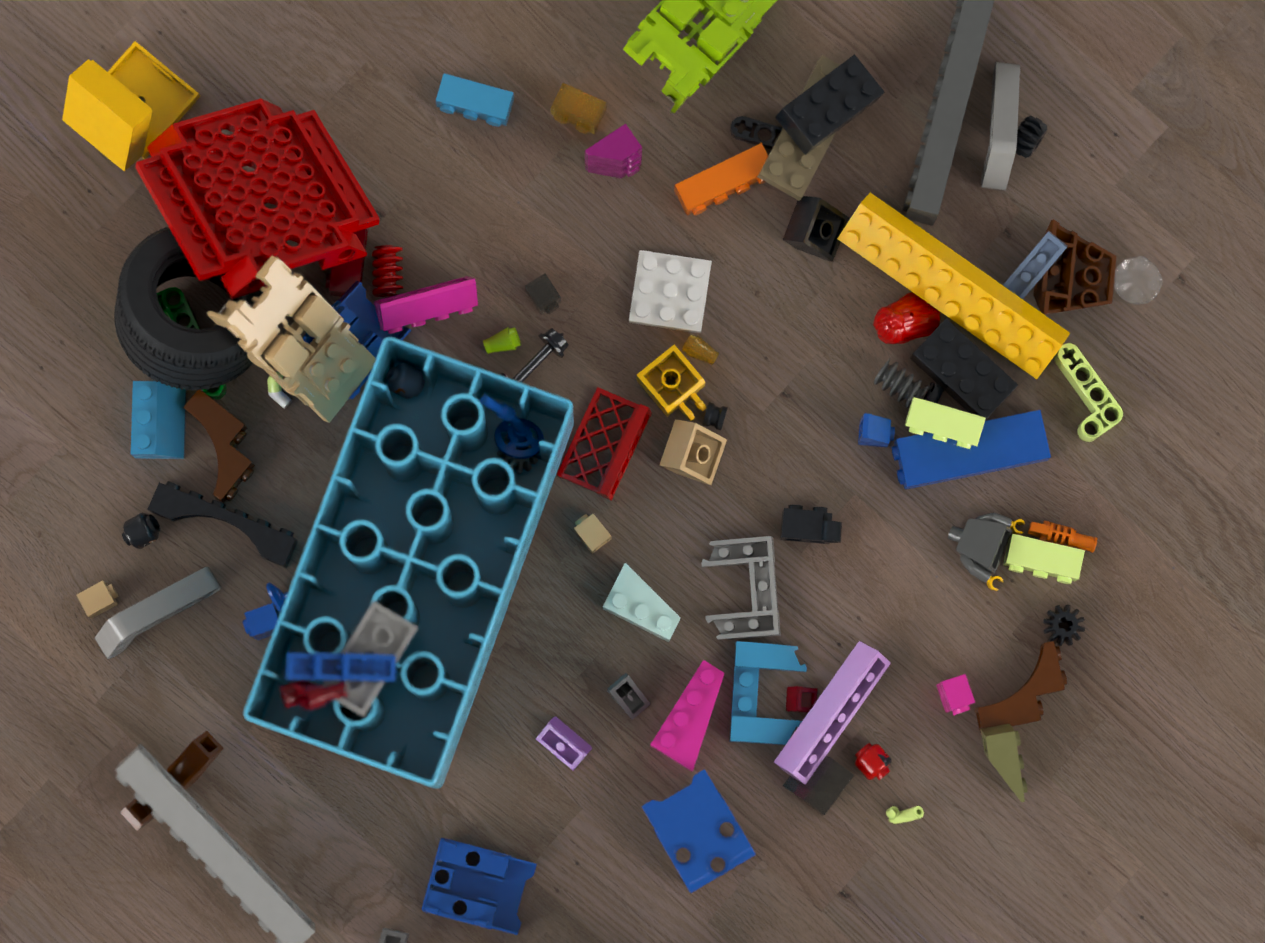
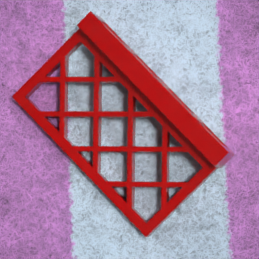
[556,387,652,501]

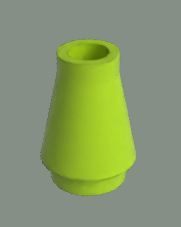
[483,327,521,354]

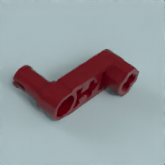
[279,680,348,710]

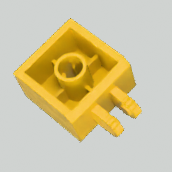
[636,344,706,421]

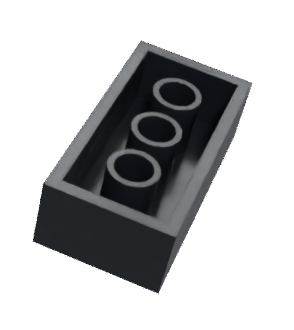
[775,54,885,155]
[910,319,1018,420]

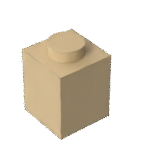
[574,513,612,554]
[77,580,119,618]

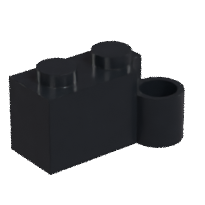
[780,505,842,544]

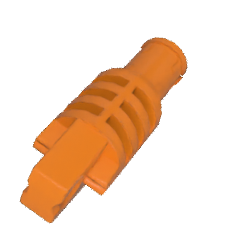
[1028,521,1098,553]

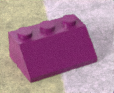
[585,123,642,178]

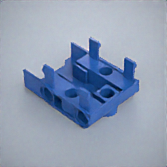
[302,280,412,400]
[641,769,756,893]
[421,837,537,935]

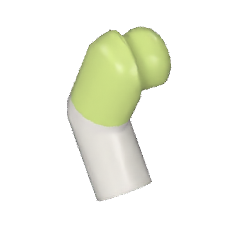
[267,372,292,409]

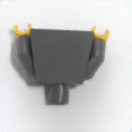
[948,512,1025,591]

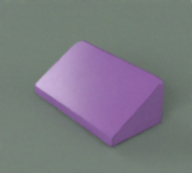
[536,716,592,771]

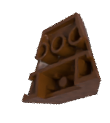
[1033,219,1117,315]

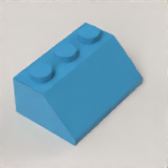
[131,381,186,459]

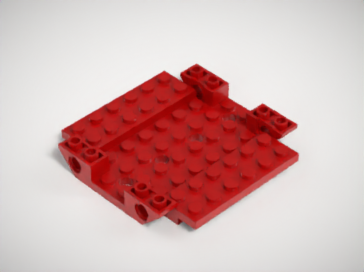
[136,98,380,299]

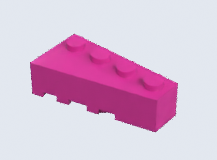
[650,660,725,772]

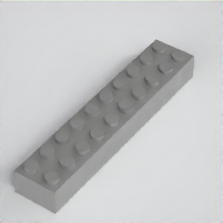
[115,744,315,943]

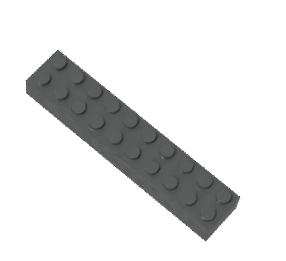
[902,0,994,226]

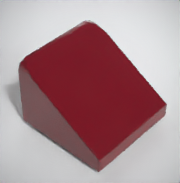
[786,686,818,713]

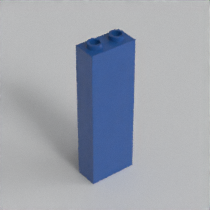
[891,410,1051,490]

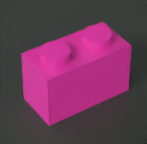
[936,674,975,716]

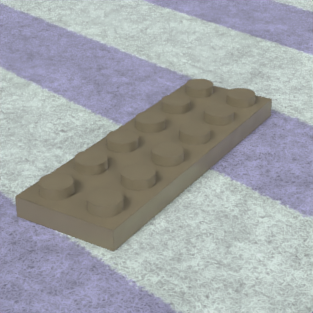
[757,55,840,201]

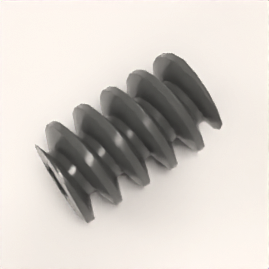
[874,357,930,408]

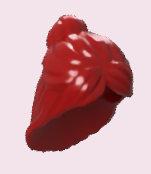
[873,292,941,344]

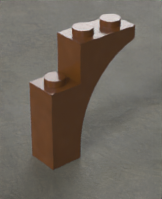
[183,389,255,503]
[975,641,1067,733]
[120,731,224,831]

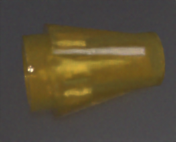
[681,334,719,365]

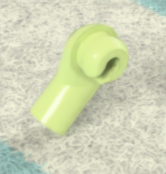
[886,806,924,824]

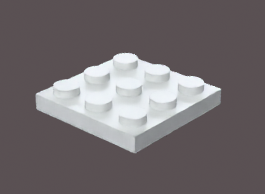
[629,250,712,333]

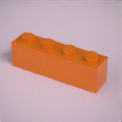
[674,143,768,216]

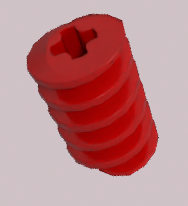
[372,245,403,298]

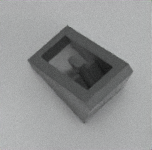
[607,673,651,720]

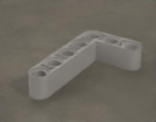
[981,62,1020,190]
[95,567,221,659]

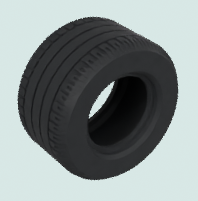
[114,227,264,390]

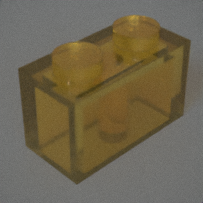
[551,83,607,134]

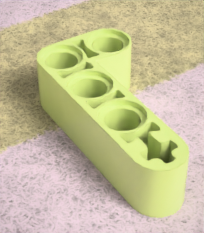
[1054,343,1123,442]

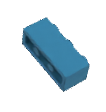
[436,73,514,127]

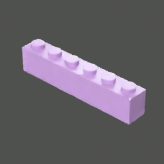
[774,641,891,785]

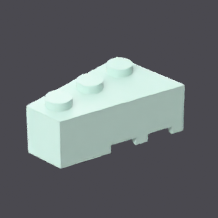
[603,563,680,642]

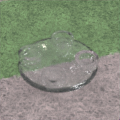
[1114,256,1163,305]

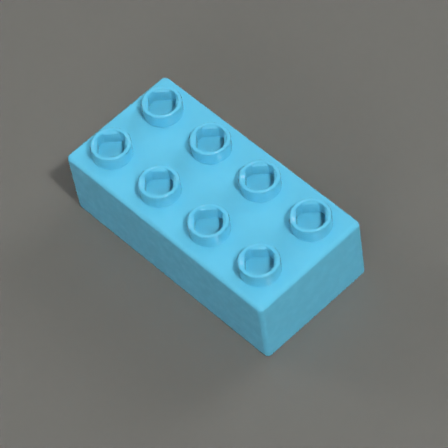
[244,337,574,789]

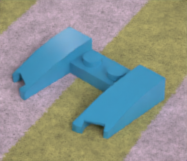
[730,641,807,745]

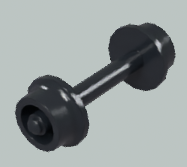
[500,328,569,383]

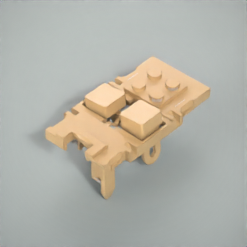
[207,256,376,423]

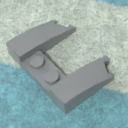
[701,536,781,640]

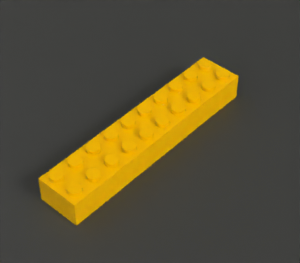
[837,192,1070,379]

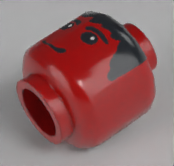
[855,743,892,781]

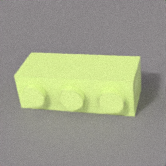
[905,397,986,449]
[1003,534,1085,584]

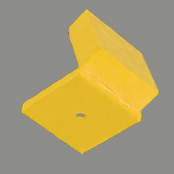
[62,41,200,172]

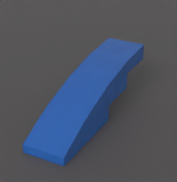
[286,653,396,682]

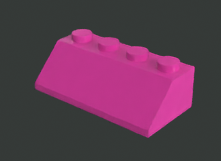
[373,276,478,334]

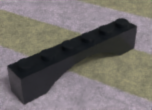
[147,481,298,568]

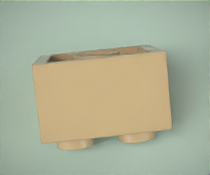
[660,419,727,485]

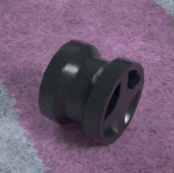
[702,402,728,431]

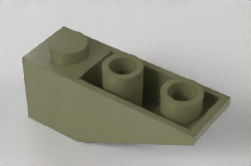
[981,724,1027,802]

